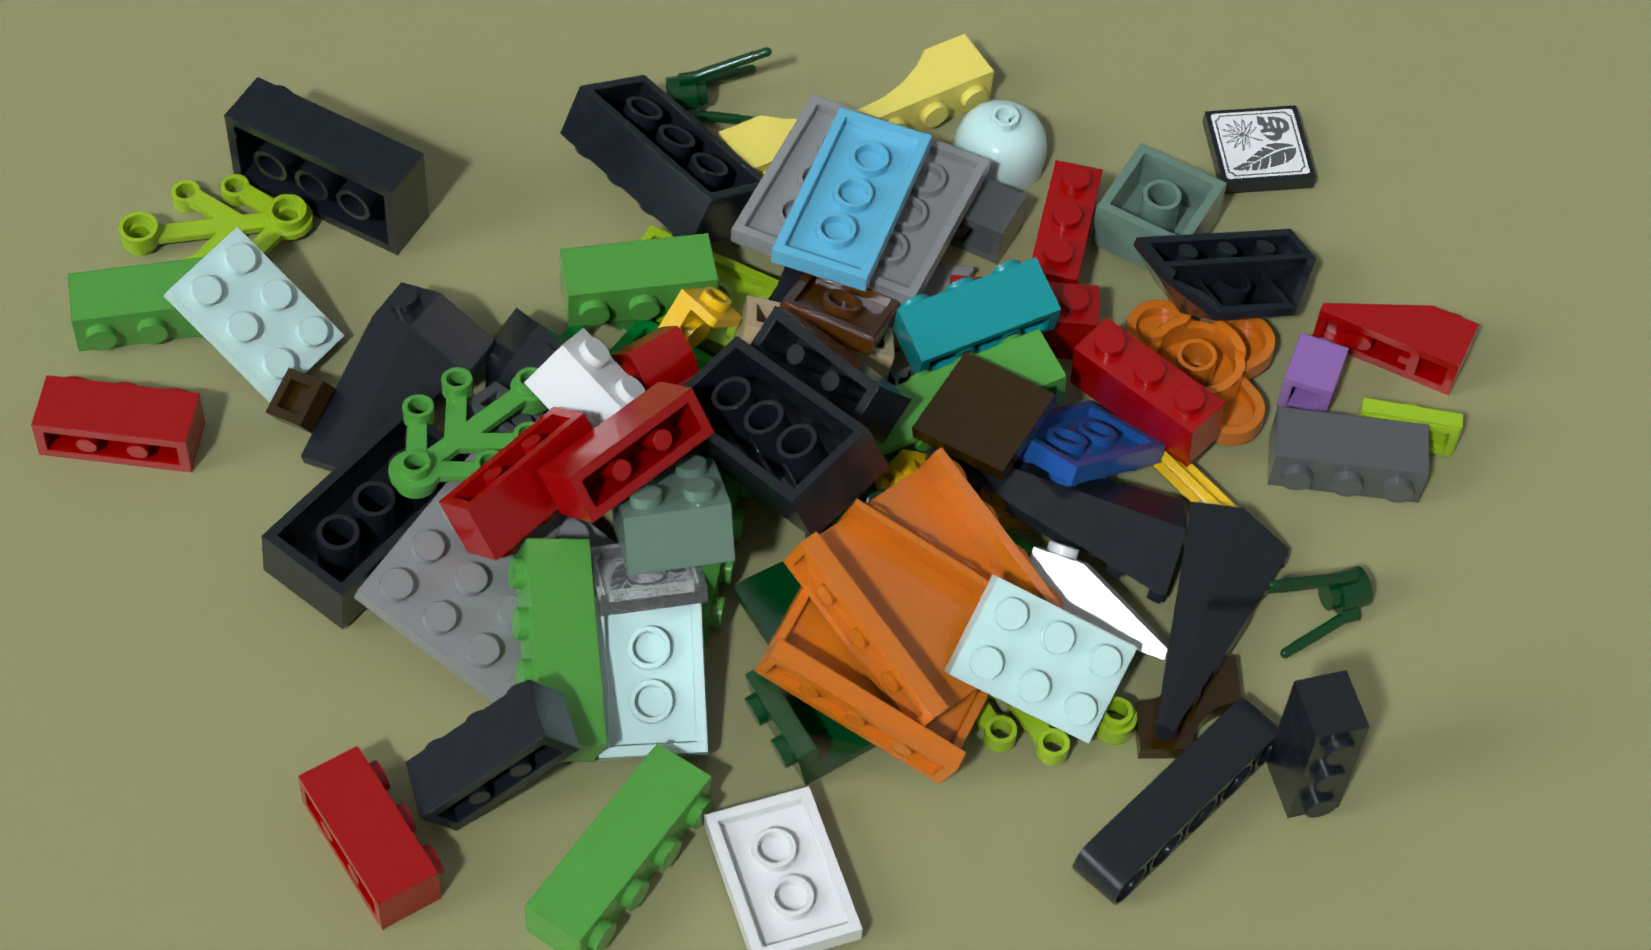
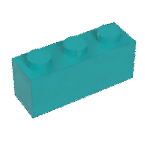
[893,257,1061,374]

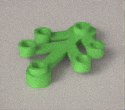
[388,367,548,499]

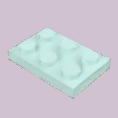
[164,227,345,403]
[944,574,1138,744]
[595,591,709,761]

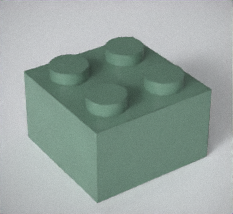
[1090,143,1227,270]
[612,455,735,576]

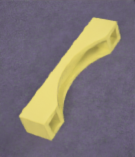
[719,34,994,176]

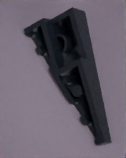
[925,445,1187,604]
[1155,502,1289,740]

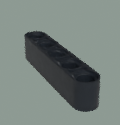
[1072,697,1279,905]

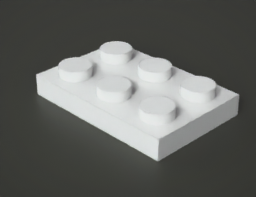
[704,786,863,950]

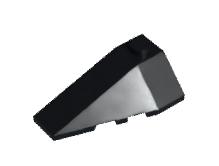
[301,282,496,472]

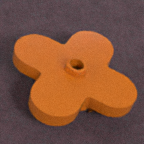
[1126,300,1275,446]

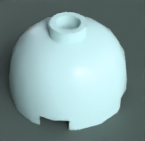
[953,99,1047,192]

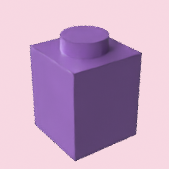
[1276,333,1349,412]

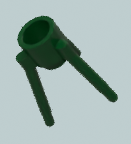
[665,47,772,124]
[1268,566,1373,659]

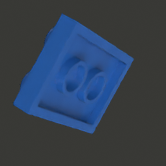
[1018,400,1166,487]

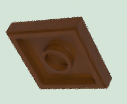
[779,272,901,356]

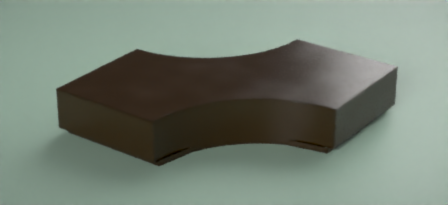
[1134,657,1241,759]

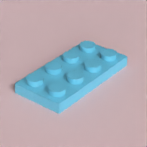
[771,107,932,292]

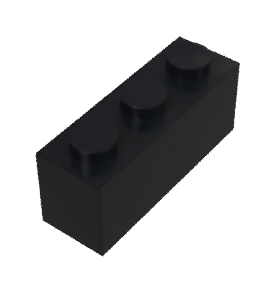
[750,306,912,443]
[1266,670,1370,818]
[405,679,580,831]

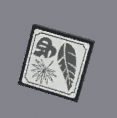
[1202,105,1316,194]

